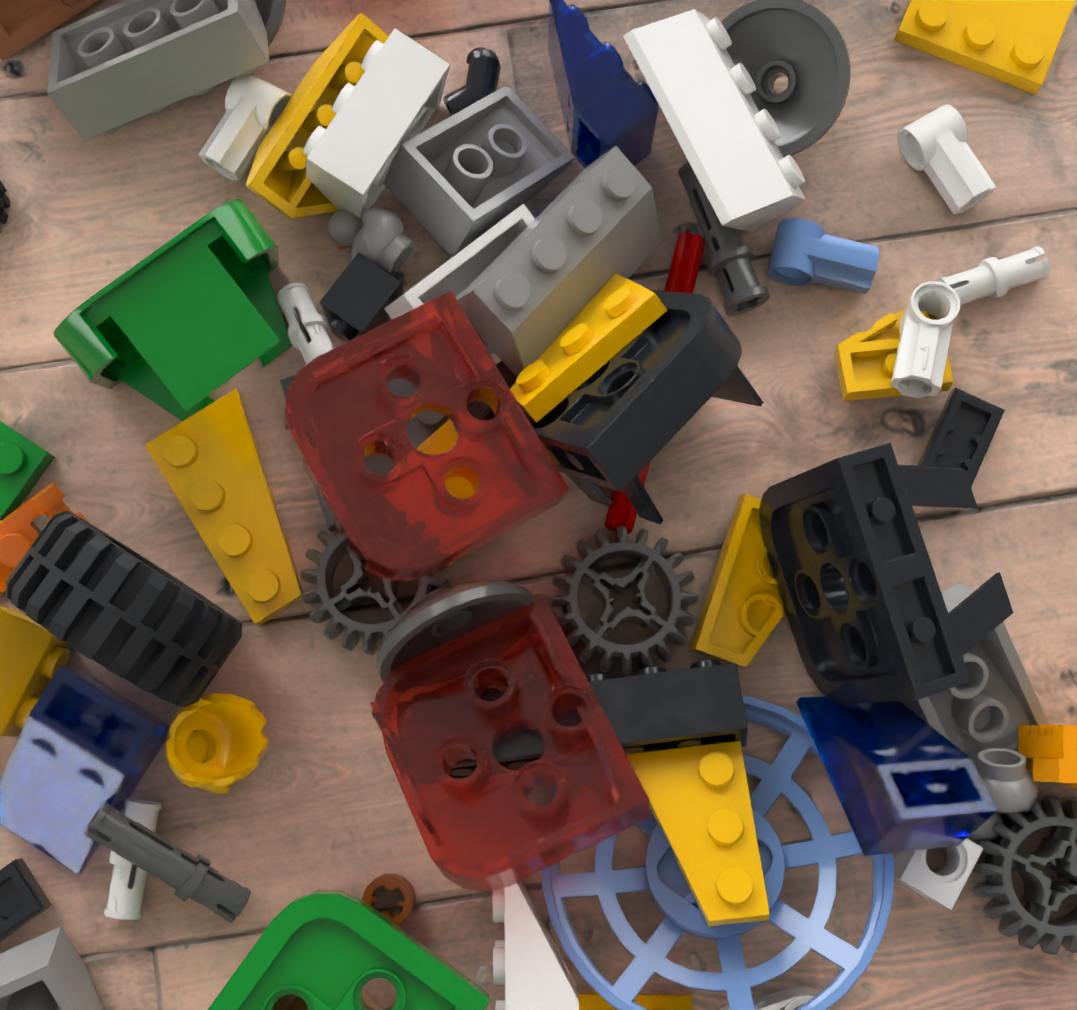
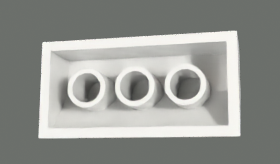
[623,9,806,232]

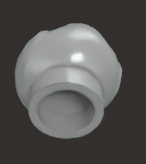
[328,207,415,275]
[956,748,1039,842]

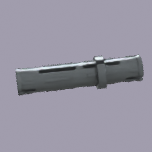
[83,802,251,923]

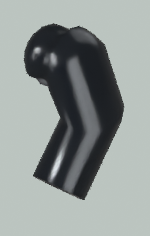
[443,47,501,116]

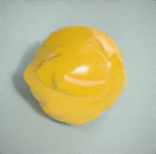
[165,693,268,794]

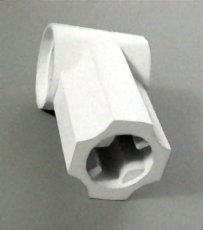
[198,74,292,182]
[897,104,996,215]
[890,281,960,399]

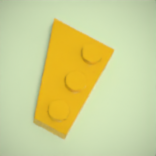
[894,0,1075,95]
[507,273,667,423]
[689,493,785,668]
[627,741,770,927]

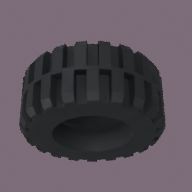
[6,511,242,707]

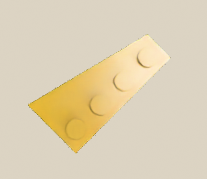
[145,388,304,626]

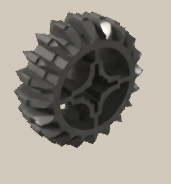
[301,506,450,655]
[549,526,699,675]
[972,795,1077,955]

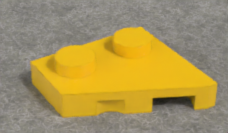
[834,309,954,401]

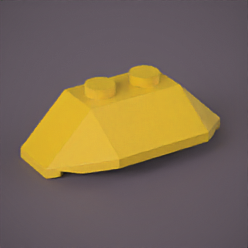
[246,13,389,219]

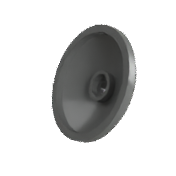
[721,0,851,157]
[376,581,539,691]

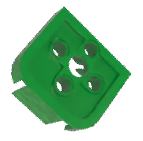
[54,199,293,421]
[208,890,491,1010]

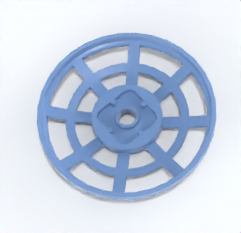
[541,695,895,1010]

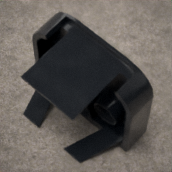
[483,290,764,524]
[759,442,1014,704]

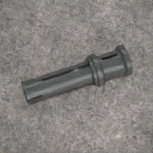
[678,162,770,316]

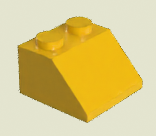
[0,606,70,737]

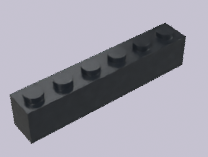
[398,660,748,788]

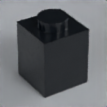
[319,253,404,348]

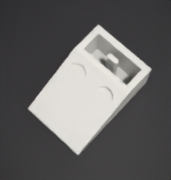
[493,867,579,1010]

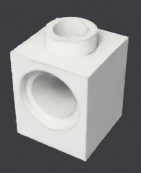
[894,813,983,910]

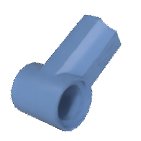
[767,218,880,295]

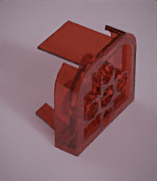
[285,291,569,581]
[370,597,651,892]

